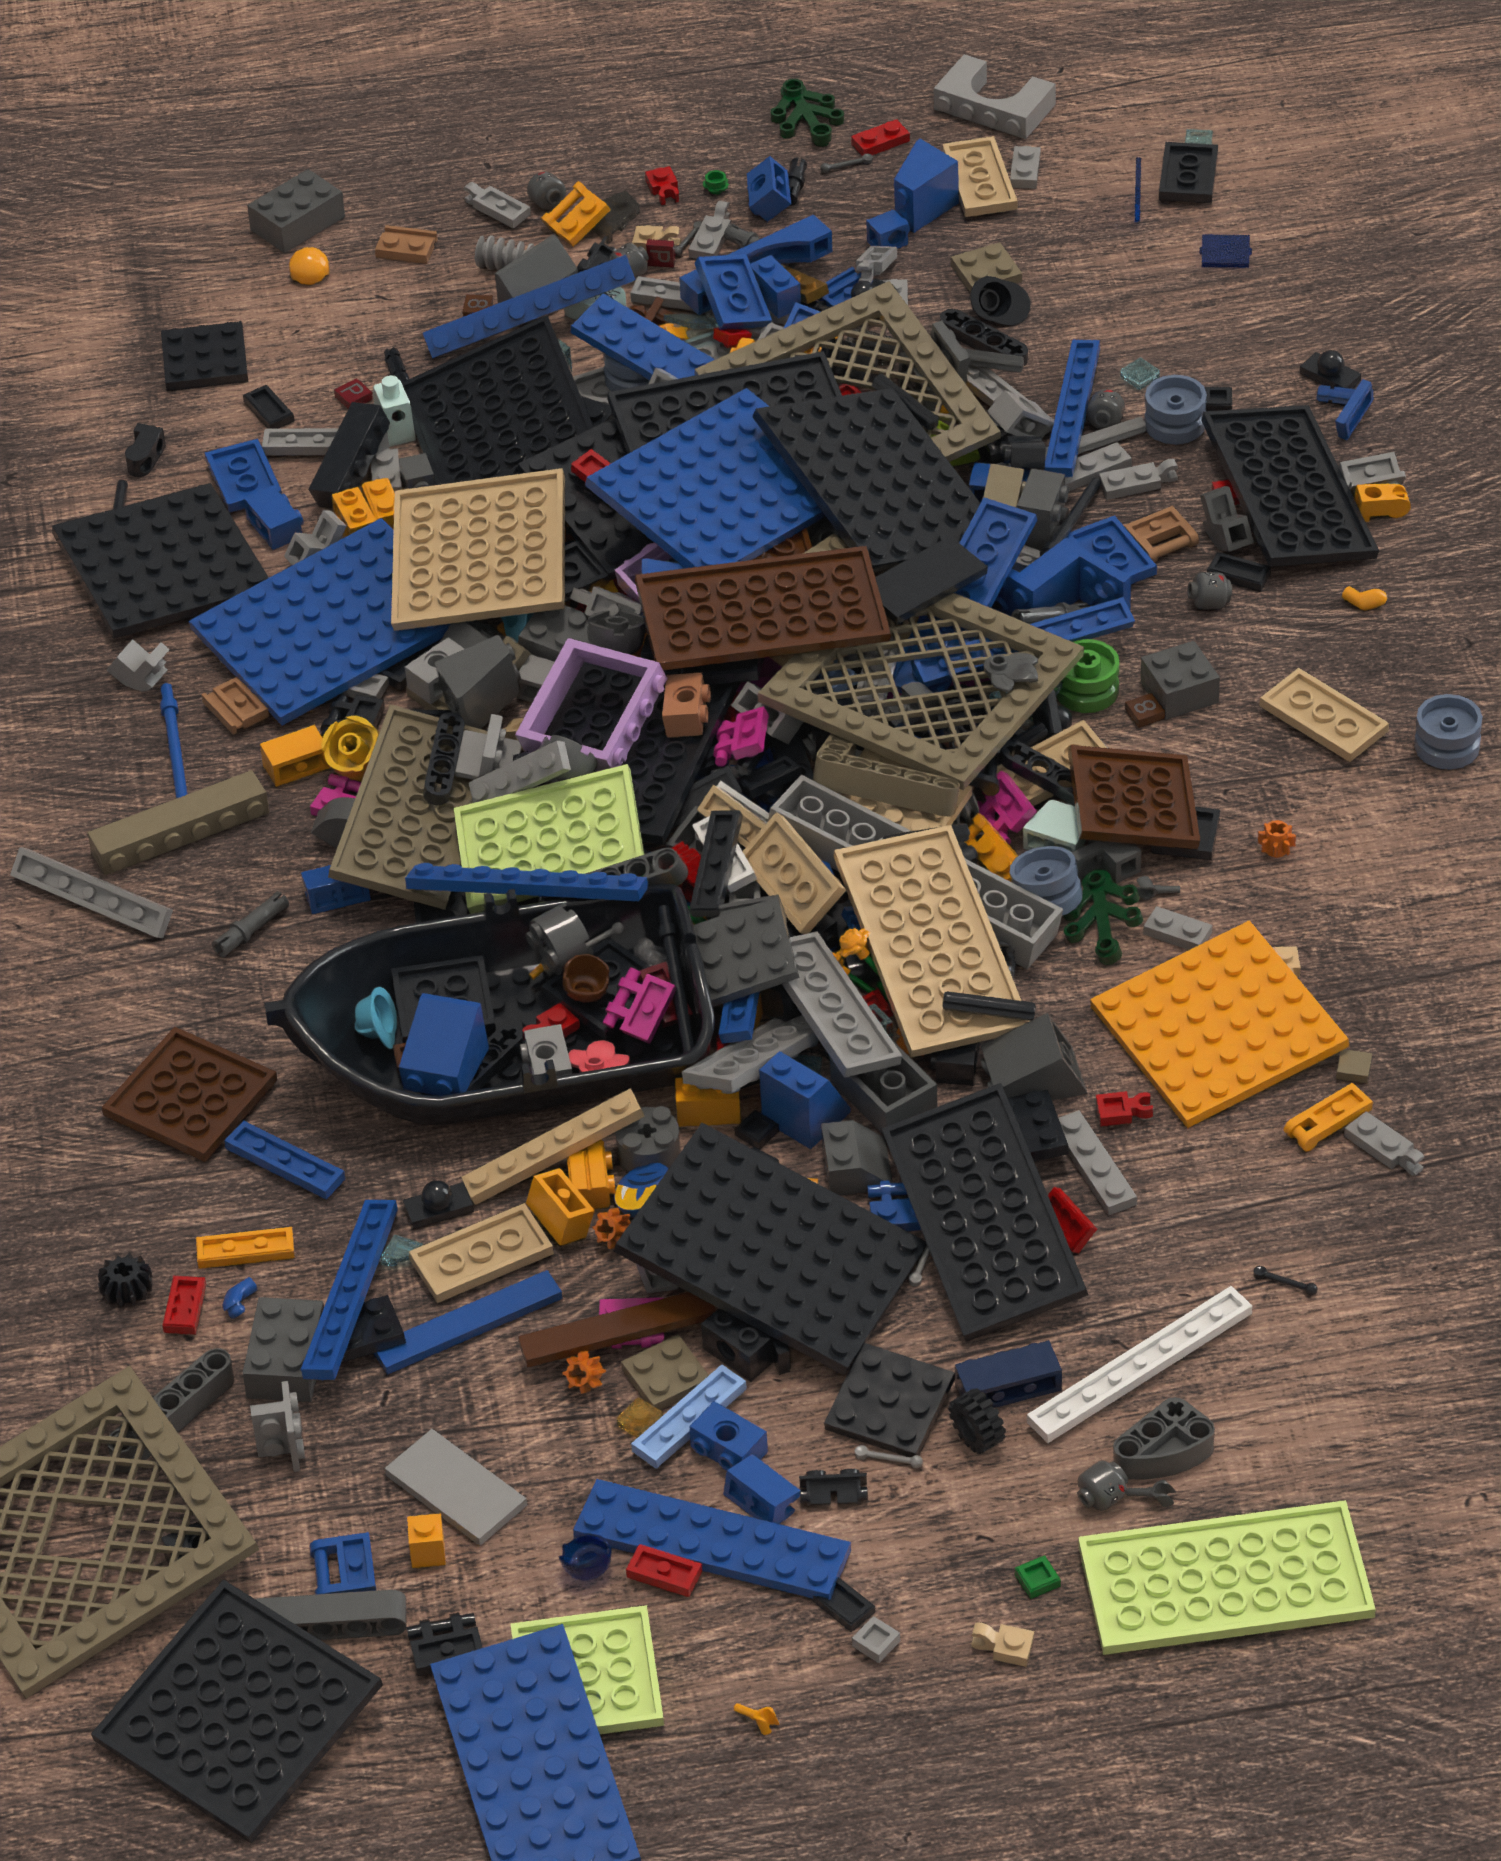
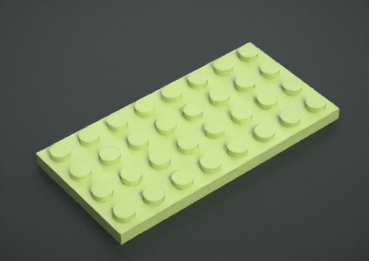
[1078,1500,1376,1655]

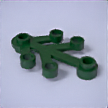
[770,79,844,147]
[1063,870,1143,965]

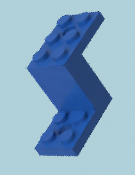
[991,538,1131,616]

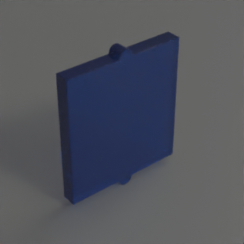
[1135,157,1141,222]
[1199,234,1252,268]

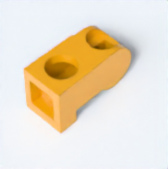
[1354,484,1411,522]

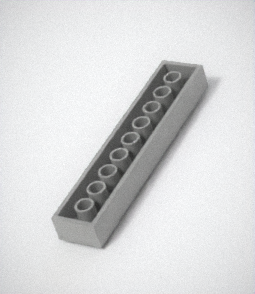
[768,775,1063,970]

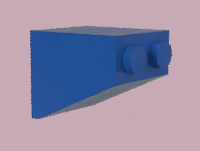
[894,139,959,233]
[399,993,489,1096]
[759,1051,851,1149]

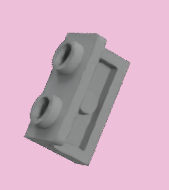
[1338,452,1406,496]

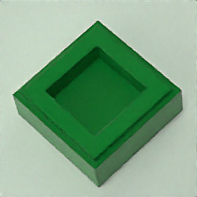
[1015,1555,1061,1599]

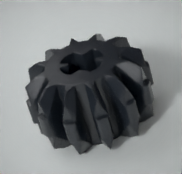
[98,1252,153,1308]

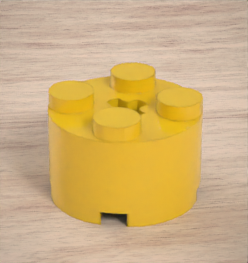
[321,716,380,782]

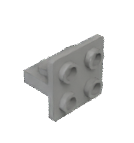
[455,714,521,780]
[250,1381,305,1472]

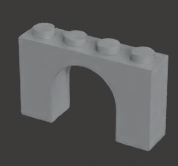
[934,54,1056,139]

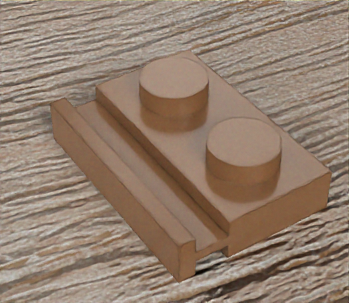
[375,225,438,264]
[201,676,269,735]

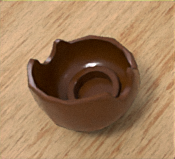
[562,954,610,1003]

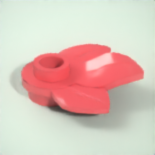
[568,1040,630,1073]

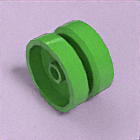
[1055,639,1120,713]

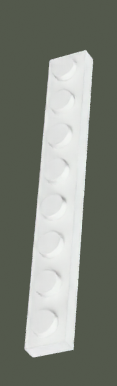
[1027,1286,1252,1443]

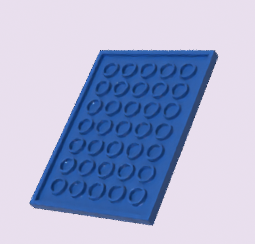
[585,388,826,568]
[189,518,450,725]

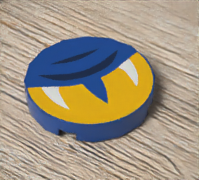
[614,1163,669,1218]

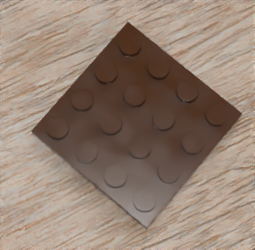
[1068,745,1200,849]
[102,1027,278,1162]

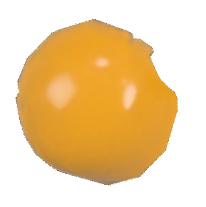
[289,247,329,285]

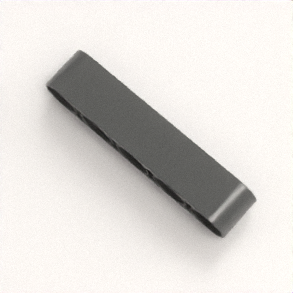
[538,848,688,903]
[107,1348,234,1473]
[256,1590,407,1640]

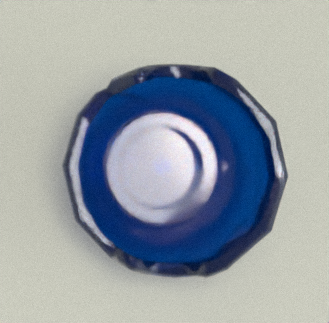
[558,1533,612,1581]

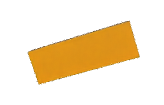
[196,1227,295,1269]

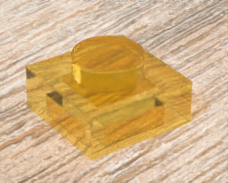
[617,1397,664,1438]

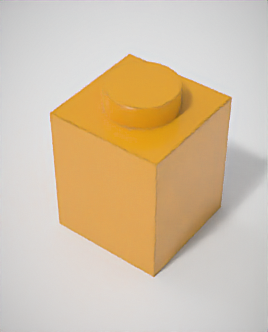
[407,1513,446,1568]

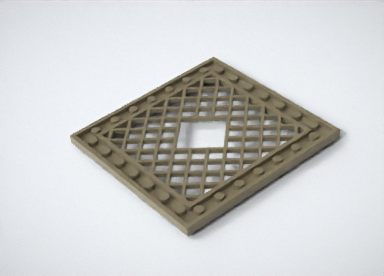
[694,281,1001,462]
[758,571,1084,791]
[0,1366,260,1699]

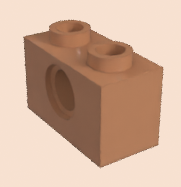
[662,673,711,738]

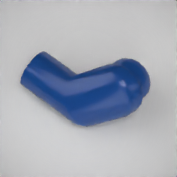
[222,1277,257,1319]

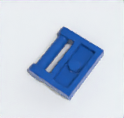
[309,1532,376,1595]

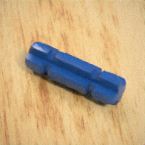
[1317,385,1370,407]

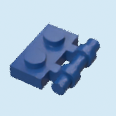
[867,1180,921,1231]

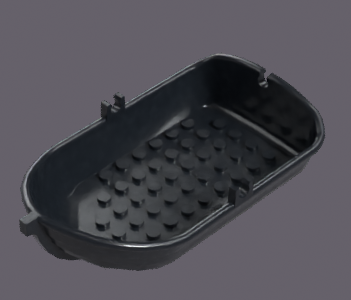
[264,884,715,1125]

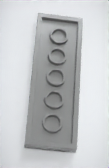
[782,931,902,1078]
[682,1015,819,1094]

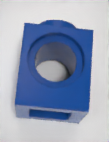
[866,209,910,249]

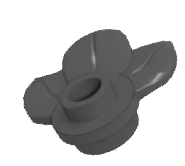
[984,653,1038,692]

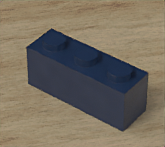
[955,1340,1062,1408]

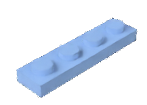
[631,1364,747,1469]

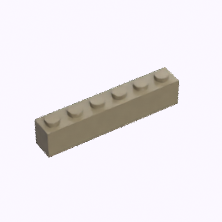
[87,770,269,875]

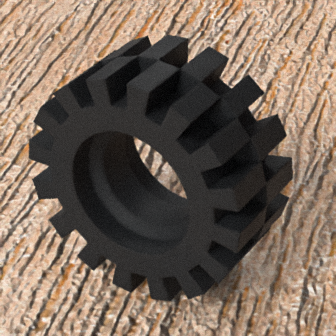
[948,1388,1006,1454]

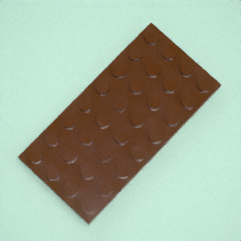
[635,546,891,670]

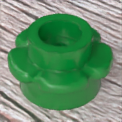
[703,170,729,194]

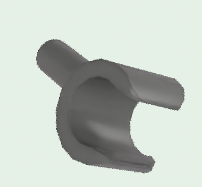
[1136,876,1180,900]
[1126,1480,1176,1507]

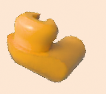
[1342,586,1387,611]

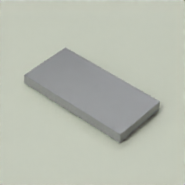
[384,1429,527,1546]

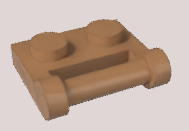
[1124,506,1199,562]

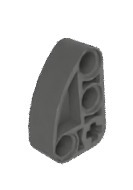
[1113,1397,1215,1479]

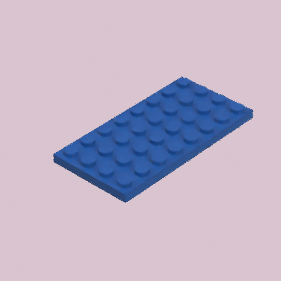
[430,1624,641,1861]

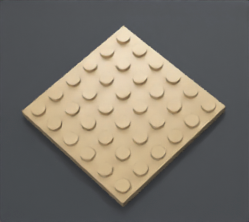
[391,468,565,631]

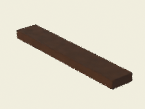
[518,1292,716,1368]

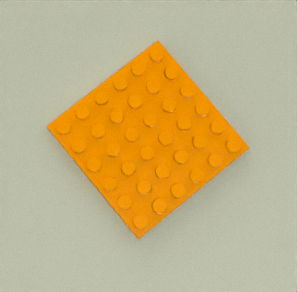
[1090,920,1349,1128]

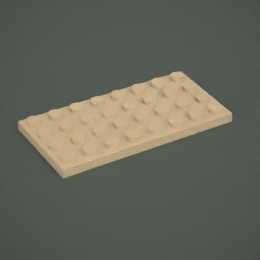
[833,825,1030,1057]

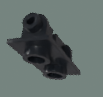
[577,236,616,273]
[799,1469,868,1506]

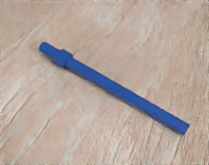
[160,683,188,799]

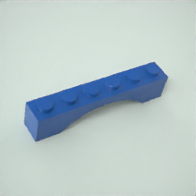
[679,215,833,315]

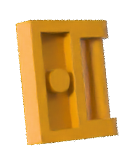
[540,181,611,247]

